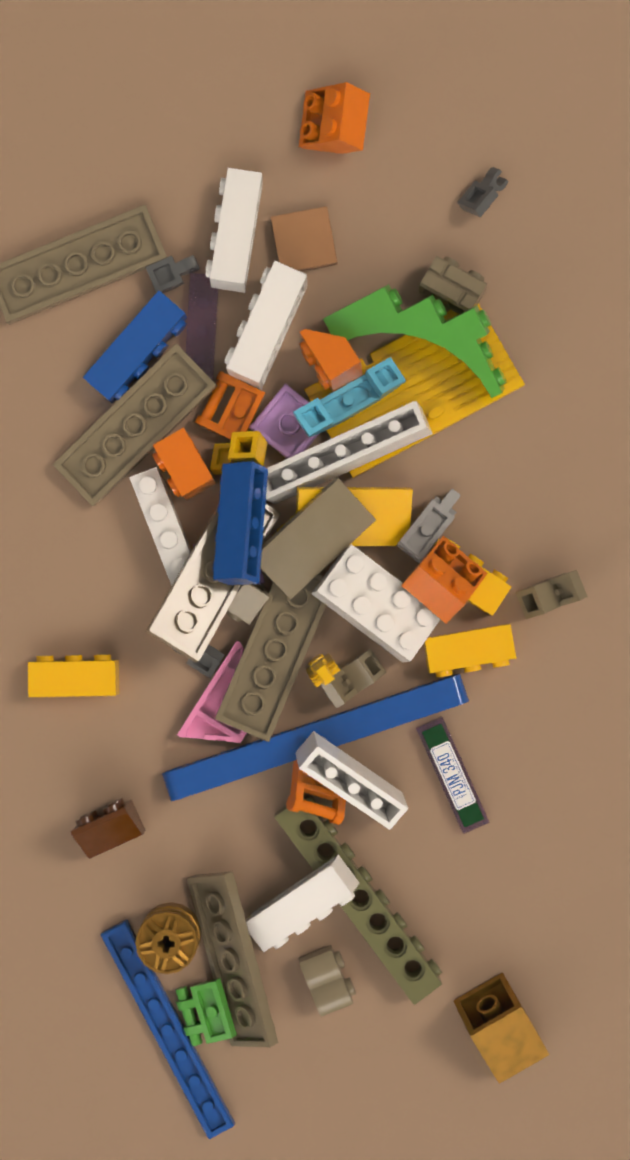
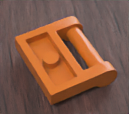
[194,371,266,441]
[286,760,346,825]

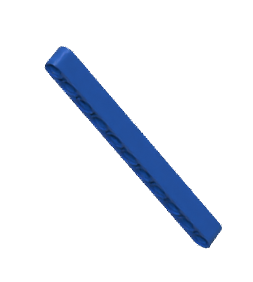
[162,673,469,801]

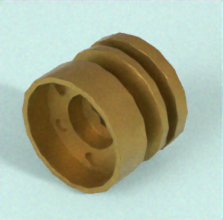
[135,902,201,974]

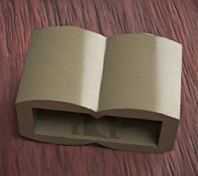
[299,945,356,1017]

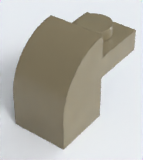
[516,570,587,619]
[321,649,387,708]

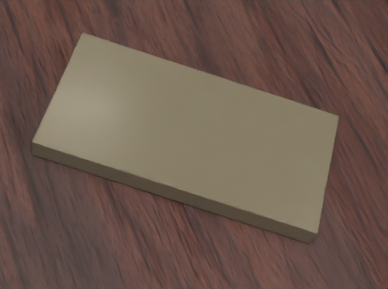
[260,477,376,599]

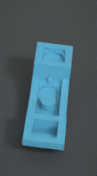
[293,357,406,438]

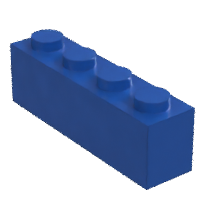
[83,290,187,404]
[213,461,268,585]

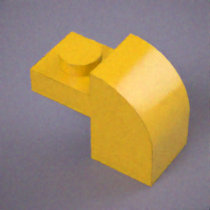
[210,431,267,475]

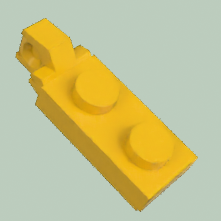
[306,653,340,688]

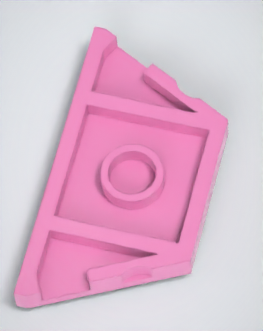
[177,641,246,743]

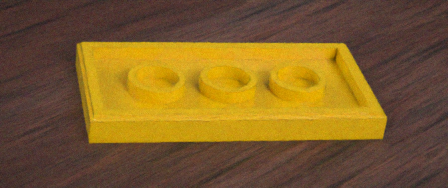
[296,487,413,546]

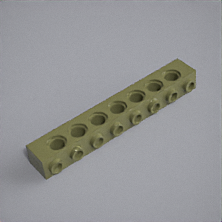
[274,795,442,1005]

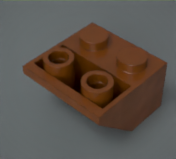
[70,798,146,859]

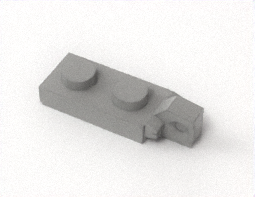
[397,489,461,563]

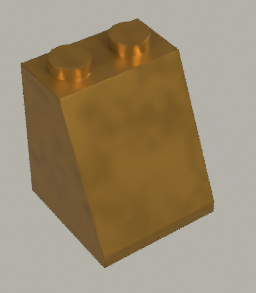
[453,972,550,1084]

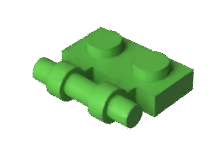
[176,978,237,1046]

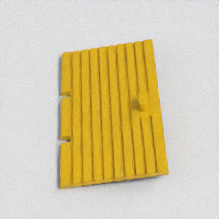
[304,304,525,478]

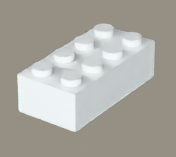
[224,261,307,390]
[311,544,441,663]

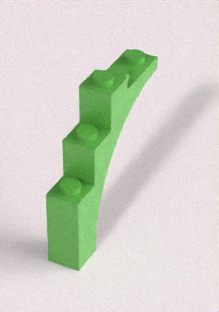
[323,284,506,398]

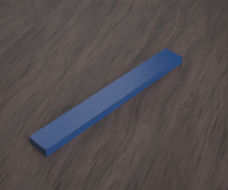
[100,919,235,1139]

